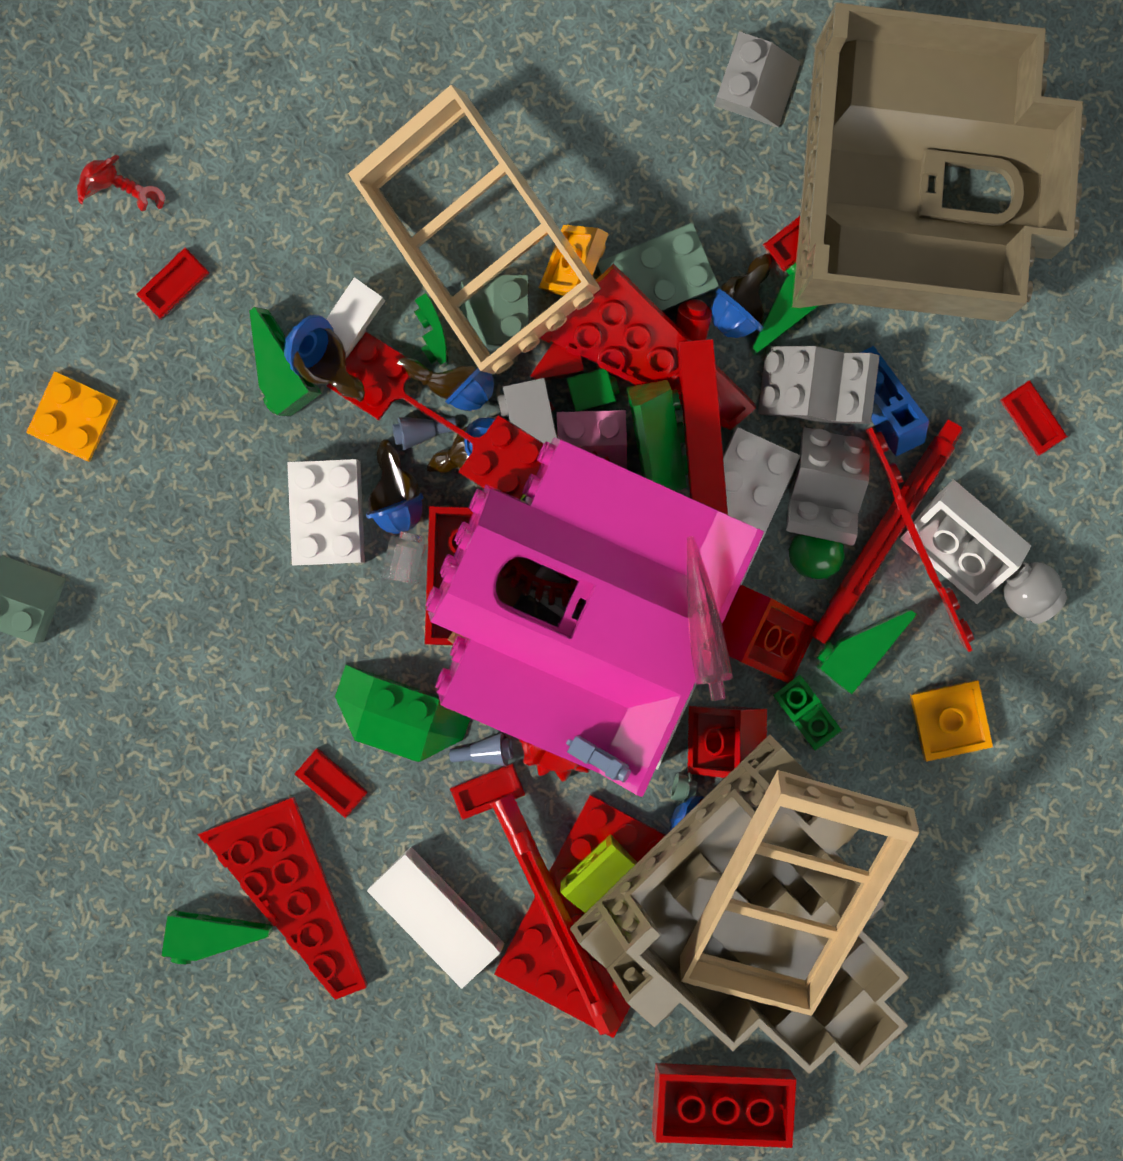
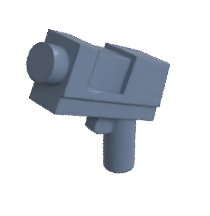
[566,735,631,783]

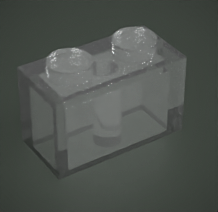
[381,531,428,585]

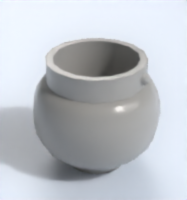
[1004,562,1067,624]

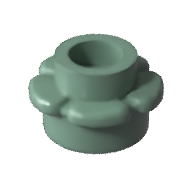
[671,773,697,804]

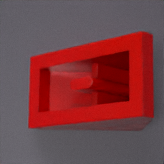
[530,342,584,381]

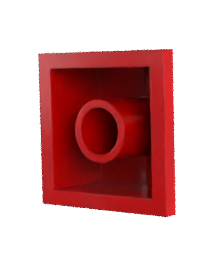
[688,706,767,778]

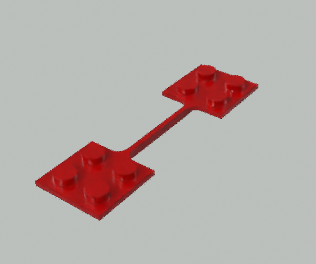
[326,332,543,500]
[866,427,975,652]

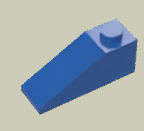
[860,346,929,457]

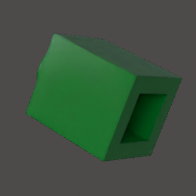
[567,369,620,412]

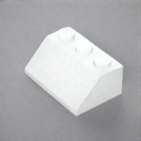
[900,479,1031,604]

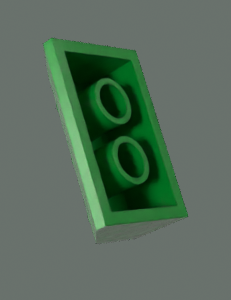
[627,380,688,492]

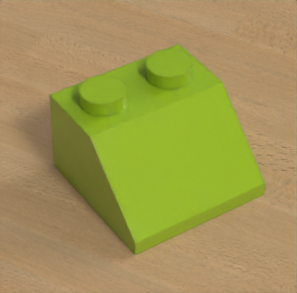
[561,834,637,913]

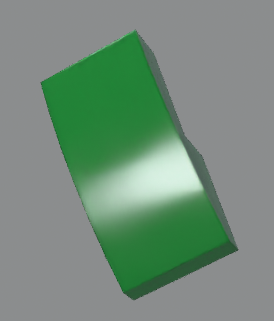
[414,293,448,368]
[773,675,842,752]

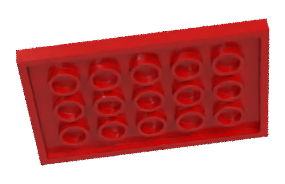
[494,794,666,1038]

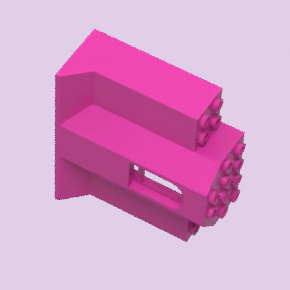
[425,437,764,797]

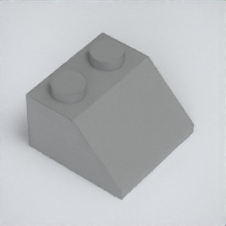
[714,31,801,127]
[498,378,557,444]

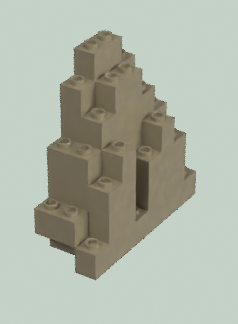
[570,735,909,1074]

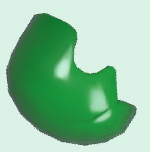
[788,534,845,579]

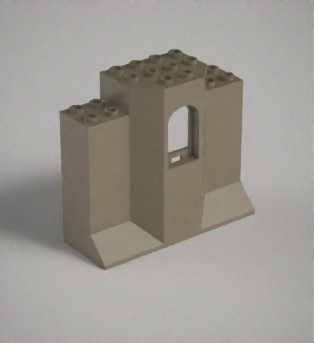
[792,2,1087,322]

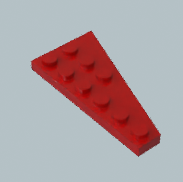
[540,263,756,430]
[197,796,368,1000]

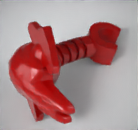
[77,155,165,211]

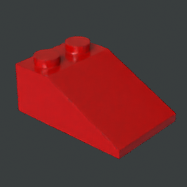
[711,584,818,683]

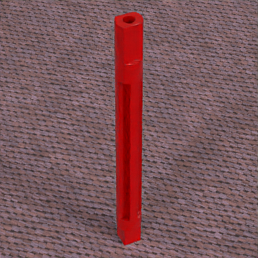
[811,419,963,645]
[491,793,622,1035]

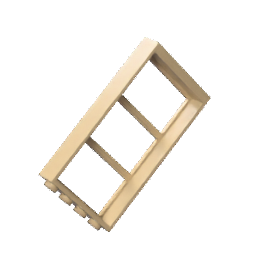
[348,85,601,374]
[680,770,919,1016]

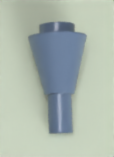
[392,417,456,450]
[449,732,513,766]

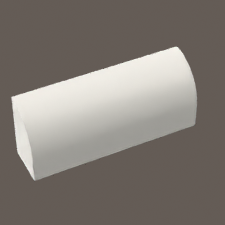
[367,847,505,989]

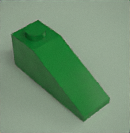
[750,263,818,356]
[249,307,322,417]
[816,609,917,694]
[161,910,273,965]

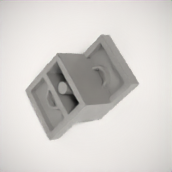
[758,346,880,424]
[786,427,870,545]

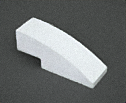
[326,277,385,384]

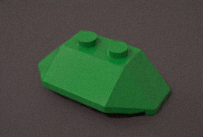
[335,664,470,762]

